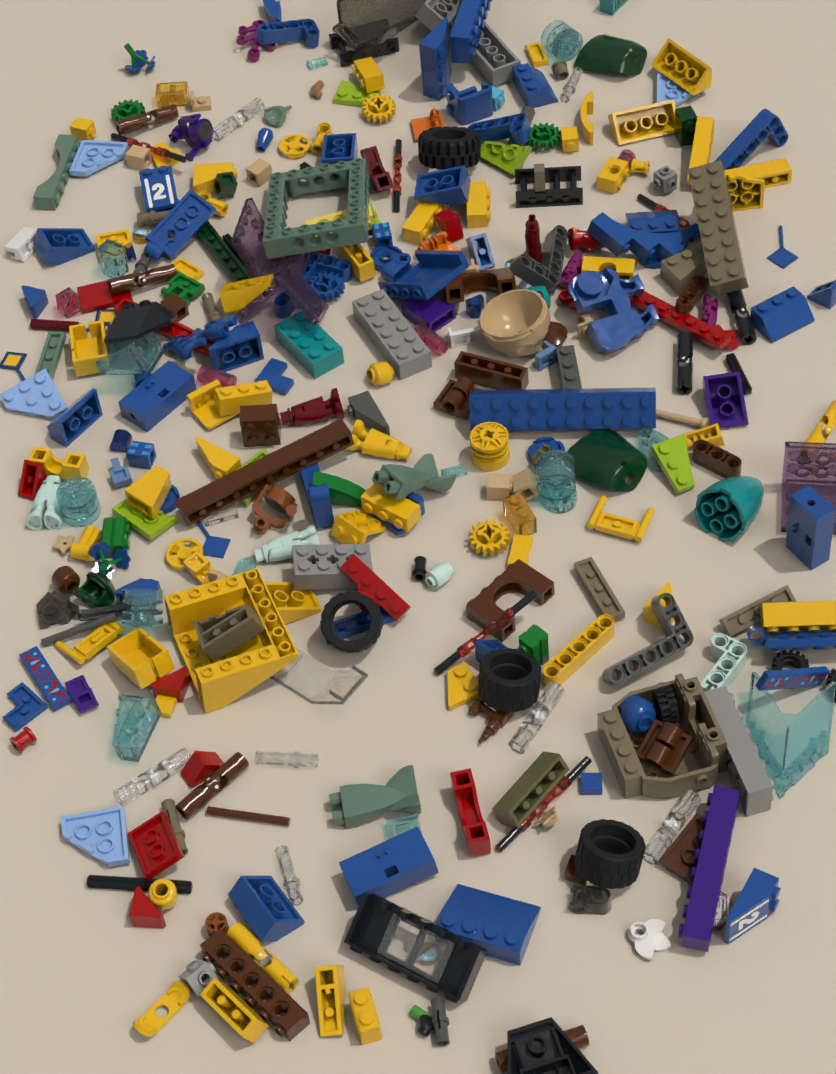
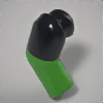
[409,1005,434,1037]

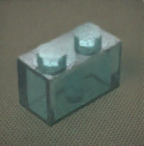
[97,239,129,278]

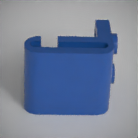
[445,83,493,126]

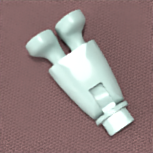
[26,475,62,530]
[254,524,320,563]

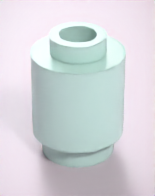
[425,562,454,589]

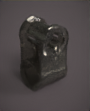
[568,884,612,915]

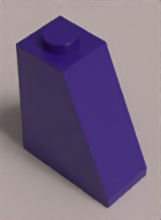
[401,298,456,336]

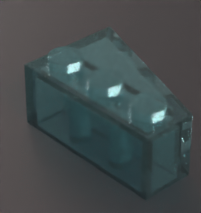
[112,694,162,762]

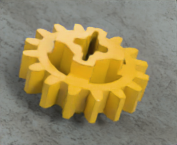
[362,93,396,124]
[468,519,510,556]

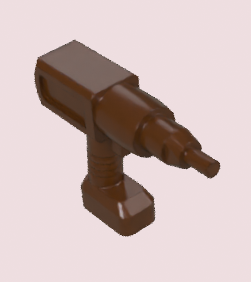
[468,698,514,744]

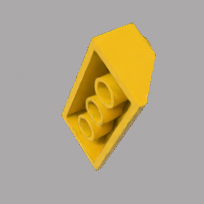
[608,99,676,145]

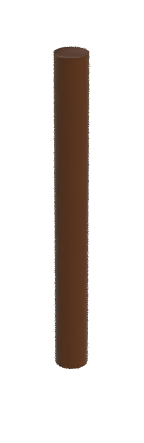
[207,806,290,826]

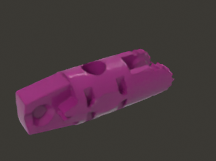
[559,250,583,287]
[701,293,719,327]

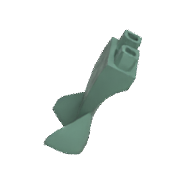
[372,453,457,499]
[329,765,421,829]

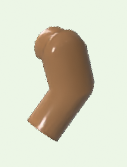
[310,80,324,99]

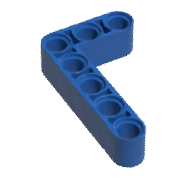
[714,109,789,170]
[274,251,352,319]
[300,463,334,529]

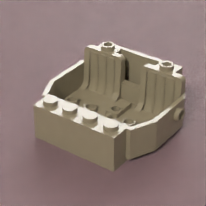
[597,673,727,799]

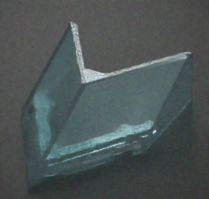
[746,672,836,799]

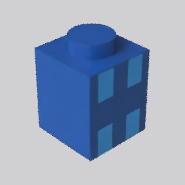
[372,222,393,248]
[126,441,156,469]

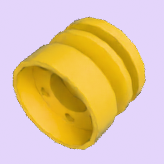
[470,422,510,472]

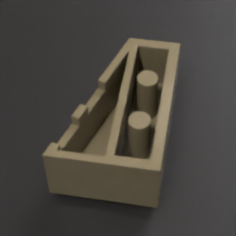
[660,242,707,296]
[193,604,264,661]

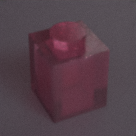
[55,287,81,318]

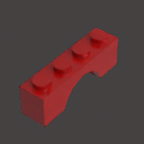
[450,768,491,857]

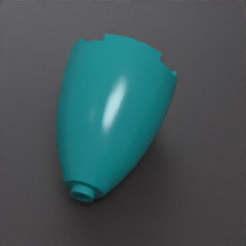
[694,476,764,542]

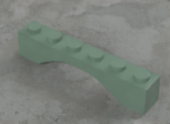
[33,134,80,211]

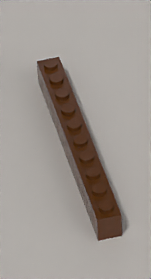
[175,418,354,527]

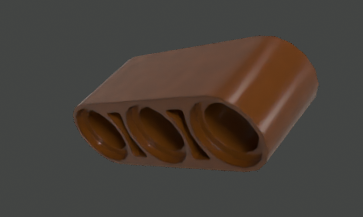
[692,440,742,479]

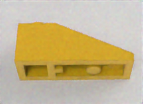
[195,437,242,479]
[315,965,346,1037]

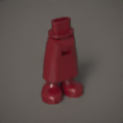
[523,214,542,263]
[280,388,345,426]

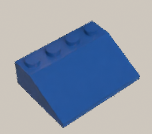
[419,18,452,101]
[436,884,541,966]

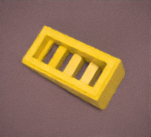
[684,423,725,451]

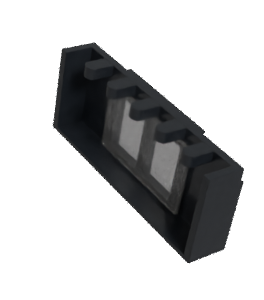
[344,893,487,1003]

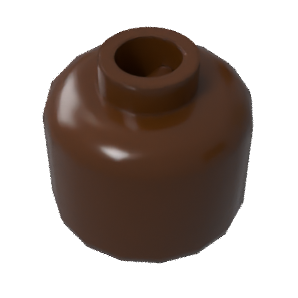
[52,566,80,594]

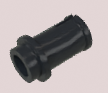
[412,556,427,581]

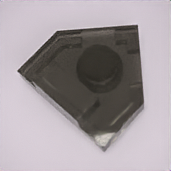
[36,590,80,630]

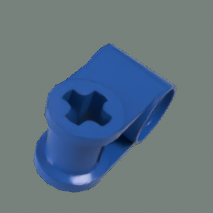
[381,253,412,282]

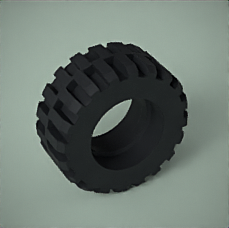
[418,126,481,170]

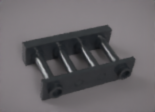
[329,19,399,67]
[515,166,583,208]

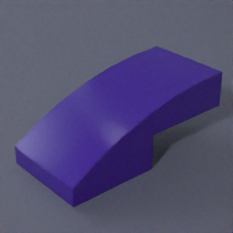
[65,675,99,714]

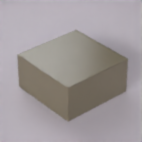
[534,164,545,192]

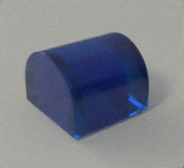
[465,294,484,318]
[110,429,132,452]

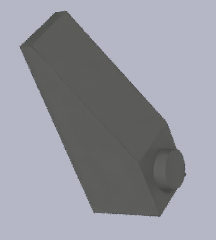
[347,391,390,436]

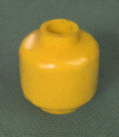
[366,361,394,386]
[148,879,178,910]

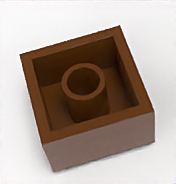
[240,404,281,447]

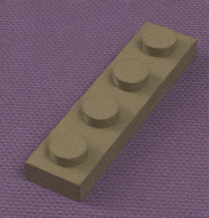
[574,557,625,621]
[719,585,797,637]

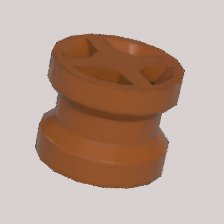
[205,912,229,937]

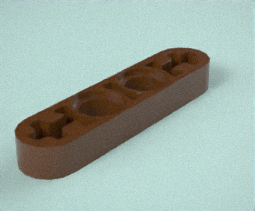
[675,276,709,313]

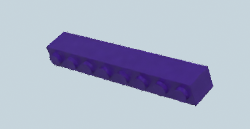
[678,785,740,952]

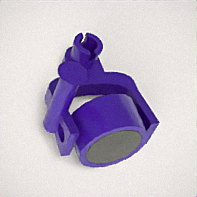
[169,114,213,161]

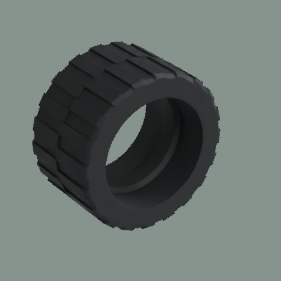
[320,591,383,653]
[478,648,541,712]
[574,819,646,889]

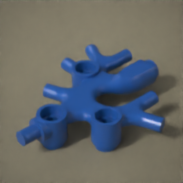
[163,314,237,361]

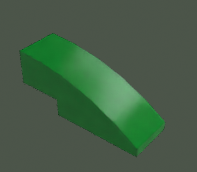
[312,471,366,506]

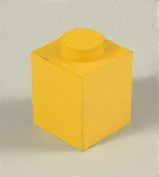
[70,117,97,141]
[561,126,579,153]

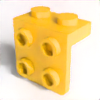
[186,379,237,430]
[330,509,386,544]

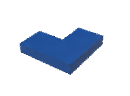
[254,358,294,396]
[3,682,48,732]

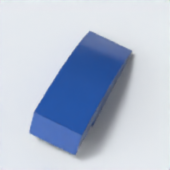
[263,0,282,23]

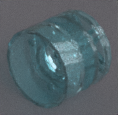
[541,20,583,62]
[536,450,576,501]
[56,477,101,527]
[122,588,163,627]

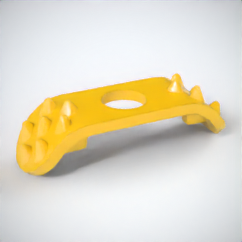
[133,980,190,1037]

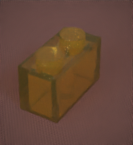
[156,81,190,108]
[503,492,537,536]

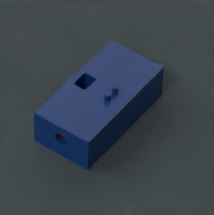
[118,361,197,432]
[786,485,835,570]
[339,826,439,907]

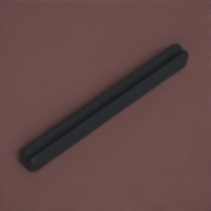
[87,875,193,894]

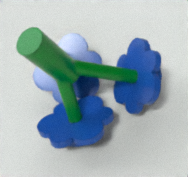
[124,43,156,73]
[89,542,131,579]

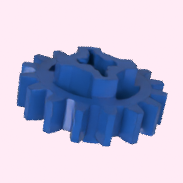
[307,271,345,302]

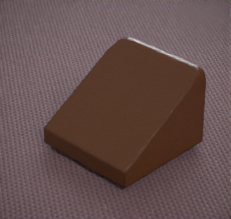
[565,854,587,886]

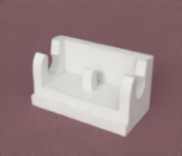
[4,227,37,262]
[447,320,486,349]

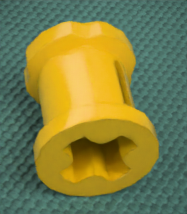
[631,158,650,175]

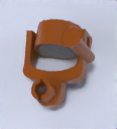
[252,484,298,534]

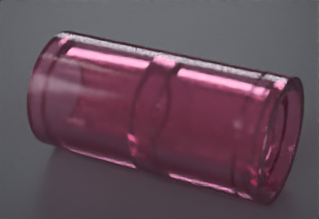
[414,323,449,356]
[197,365,237,387]

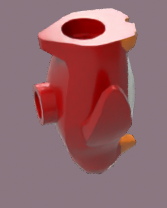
[568,227,602,252]

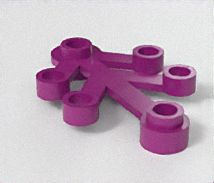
[236,20,276,62]

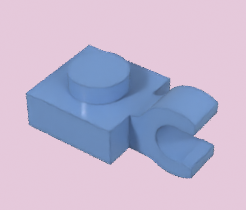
[109,457,133,488]

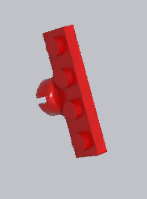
[340,553,411,622]

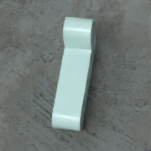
[701,633,747,692]

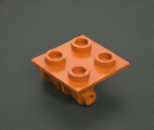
[411,108,444,141]
[415,231,461,253]

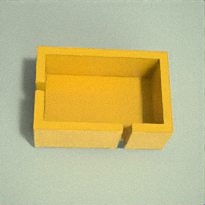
[69,320,112,377]
[106,626,175,689]

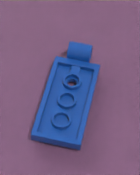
[144,189,216,262]
[747,625,836,651]

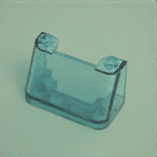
[96,332,163,375]

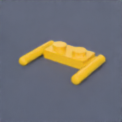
[587,495,654,542]
[55,621,124,665]

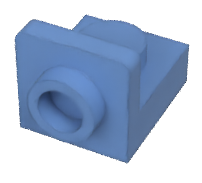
[535,340,556,371]

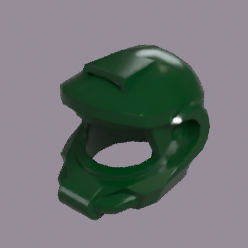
[73,572,115,608]

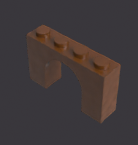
[444,267,516,304]
[466,559,555,642]

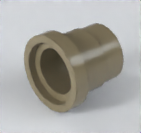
[551,60,569,80]

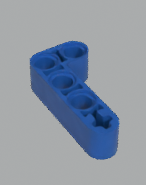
[257,19,320,48]
[467,113,531,145]

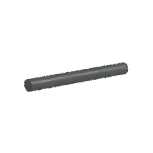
[41,612,118,646]

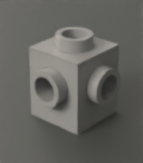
[653,165,678,196]
[178,960,219,997]

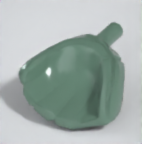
[264,105,292,127]

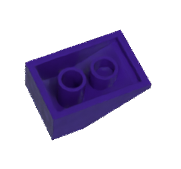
[702,371,749,429]

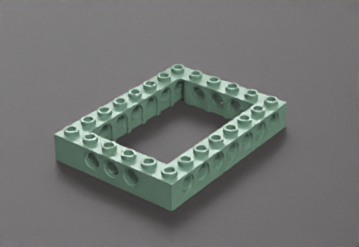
[262,158,370,259]

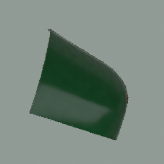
[574,34,647,75]
[558,429,647,491]

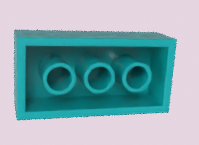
[274,310,344,379]

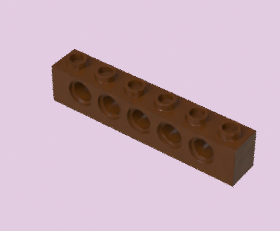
[200,928,310,1041]

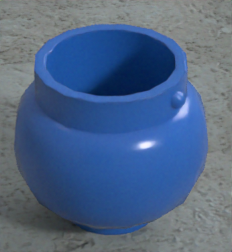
[619,695,656,733]

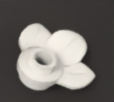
[628,919,671,959]

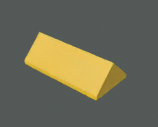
[651,38,712,96]

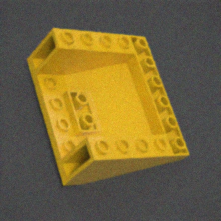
[164,568,299,714]

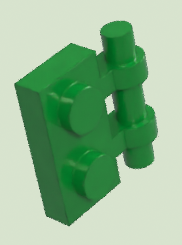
[161,272,205,306]

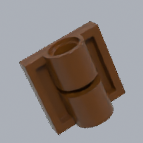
[433,376,481,419]
[636,719,694,776]

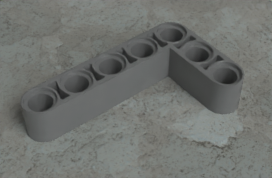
[510,225,568,293]
[602,593,694,685]

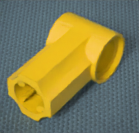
[311,123,332,155]
[197,191,229,217]
[70,525,101,562]

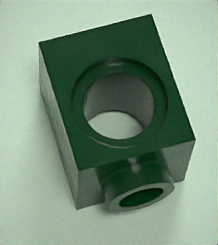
[213,172,238,199]

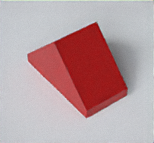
[433,208,464,243]
[18,460,46,499]
[151,666,191,703]
[180,751,224,789]
[129,886,166,929]

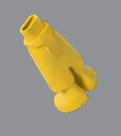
[346,419,412,460]

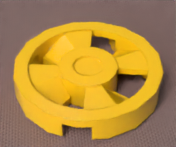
[279,134,311,159]
[166,538,204,572]

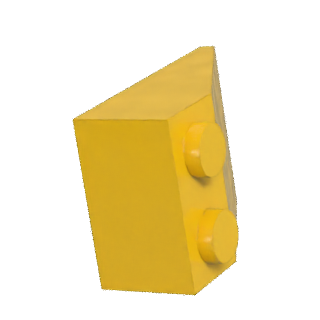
[219,274,274,314]
[265,582,322,625]

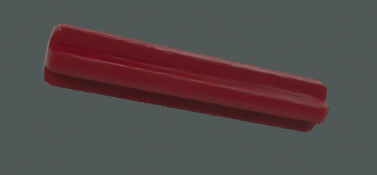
[30,319,80,331]

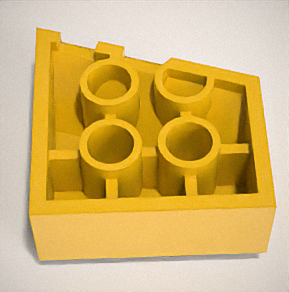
[726,175,765,212]

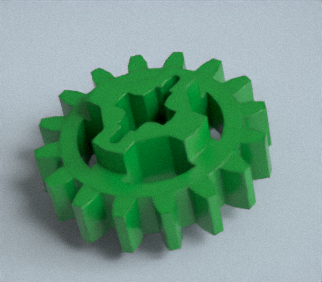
[111,99,146,123]
[526,122,561,151]

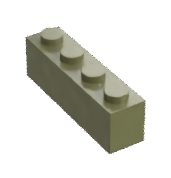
[492,751,570,828]

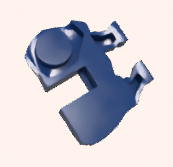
[568,268,659,353]

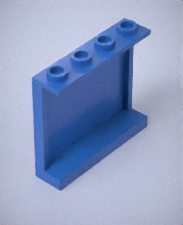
[378,250,469,300]

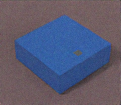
[581,773,602,795]

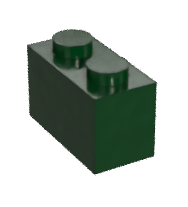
[674,105,697,146]

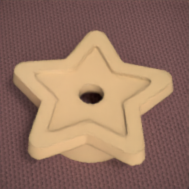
[52,535,74,554]
[534,807,558,828]

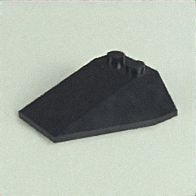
[104,300,177,343]
[507,1017,598,1074]

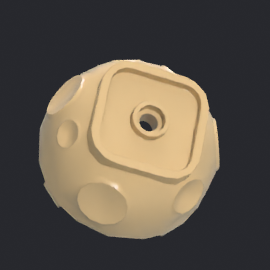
[479,289,551,358]

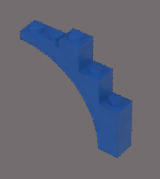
[587,212,699,262]

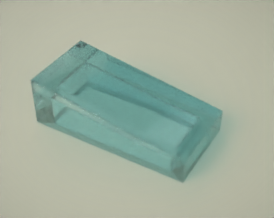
[306,57,328,71]
[441,464,467,478]

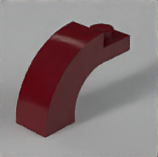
[360,146,394,192]

